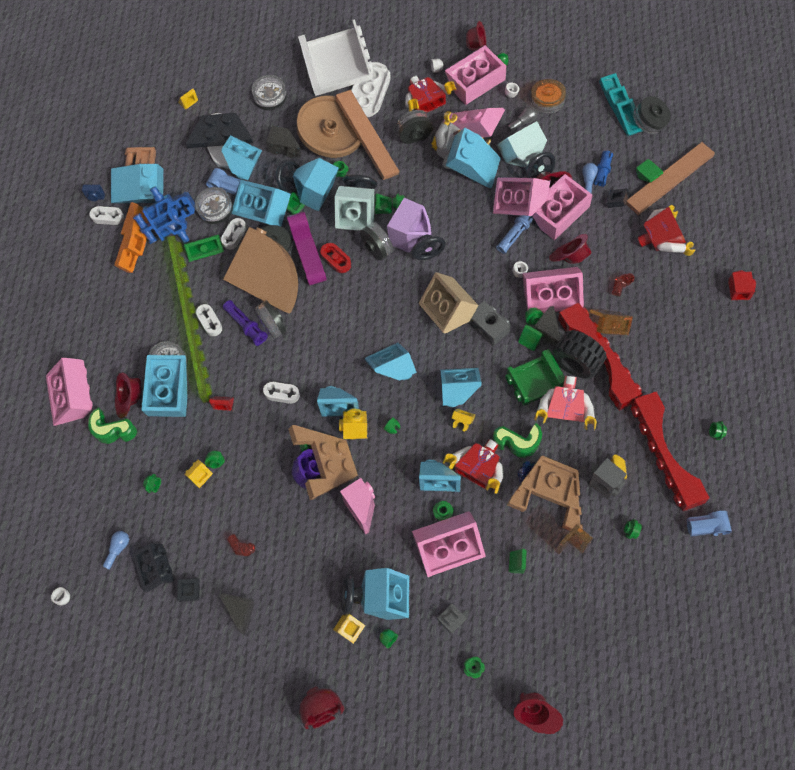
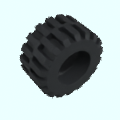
[552,330,607,379]

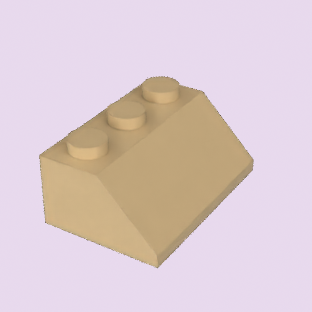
[419,272,478,333]

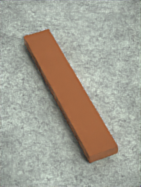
[335,90,399,180]
[626,142,715,215]

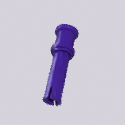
[223,300,268,346]

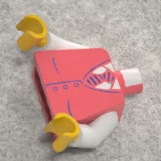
[534,376,597,430]

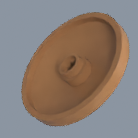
[296,96,361,158]

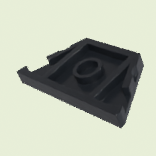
[186,113,253,149]

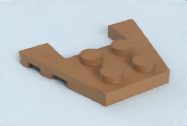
[289,425,358,500]
[507,456,583,534]

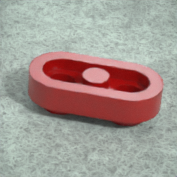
[321,243,351,273]

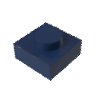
[82,185,105,201]

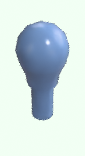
[582,163,598,193]
[103,531,130,569]

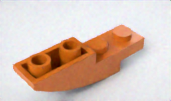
[114,202,148,273]

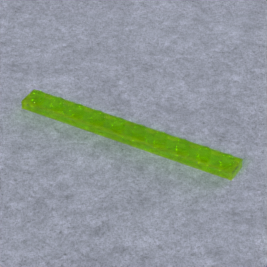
[168,236,213,403]

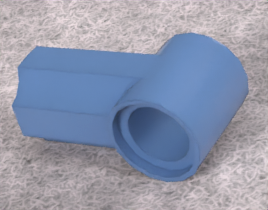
[206,168,240,195]
[687,511,732,536]

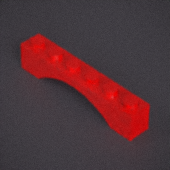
[558,302,642,411]
[631,391,709,511]

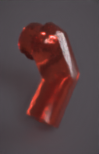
[612,273,635,296]
[227,534,255,556]

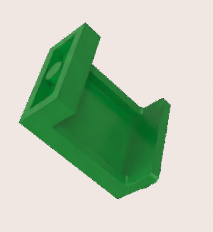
[505,349,565,406]

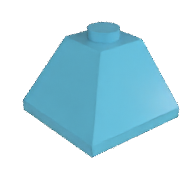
[221,135,262,180]
[365,343,417,381]
[441,368,481,407]
[317,386,359,416]
[419,460,461,492]

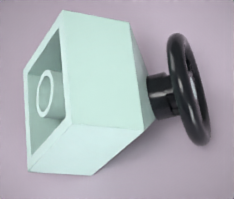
[497,121,556,178]
[335,174,378,231]

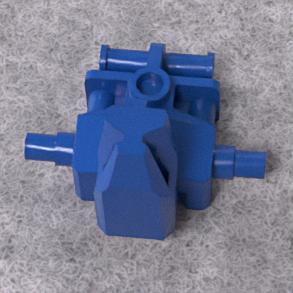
[133,186,195,244]

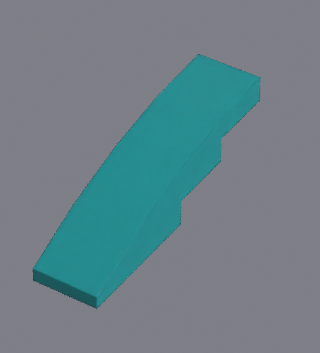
[599,73,645,136]

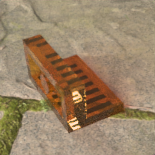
[589,309,633,335]
[556,524,593,554]

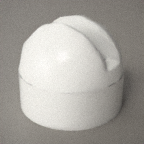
[431,59,443,73]
[505,83,519,98]
[512,261,528,278]
[51,587,70,606]

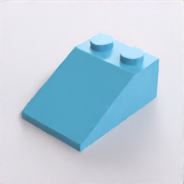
[446,128,501,188]
[111,164,163,203]
[232,180,291,226]
[142,355,187,417]

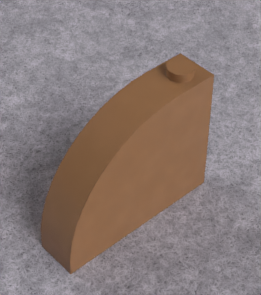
[223,227,298,314]

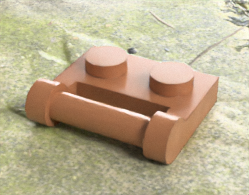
[125,147,156,166]

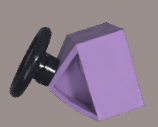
[387,198,446,260]

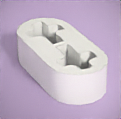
[90,206,124,225]
[221,218,247,250]
[196,304,222,336]
[263,382,300,403]

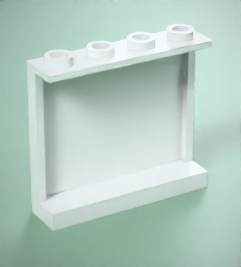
[298,19,374,96]

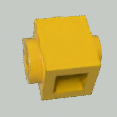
[339,409,367,439]

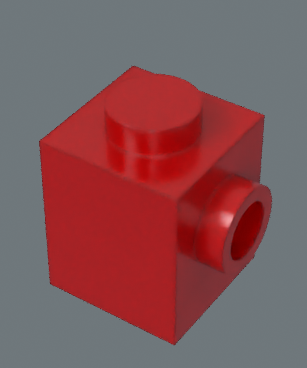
[728,270,756,300]

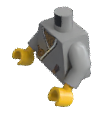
[435,111,491,169]

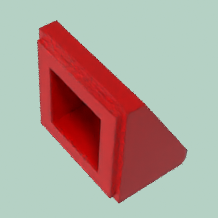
[209,396,234,411]

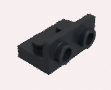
[132,543,174,592]

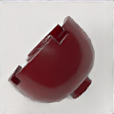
[299,687,345,729]

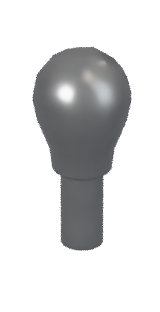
[507,107,537,132]

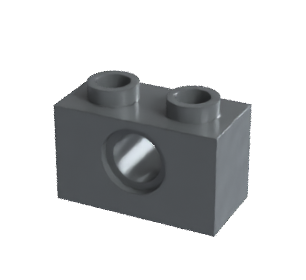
[468,301,510,347]
[589,459,626,500]

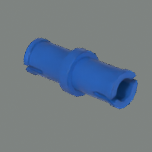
[594,151,613,187]

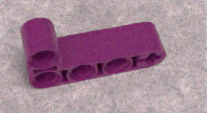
[287,211,327,286]

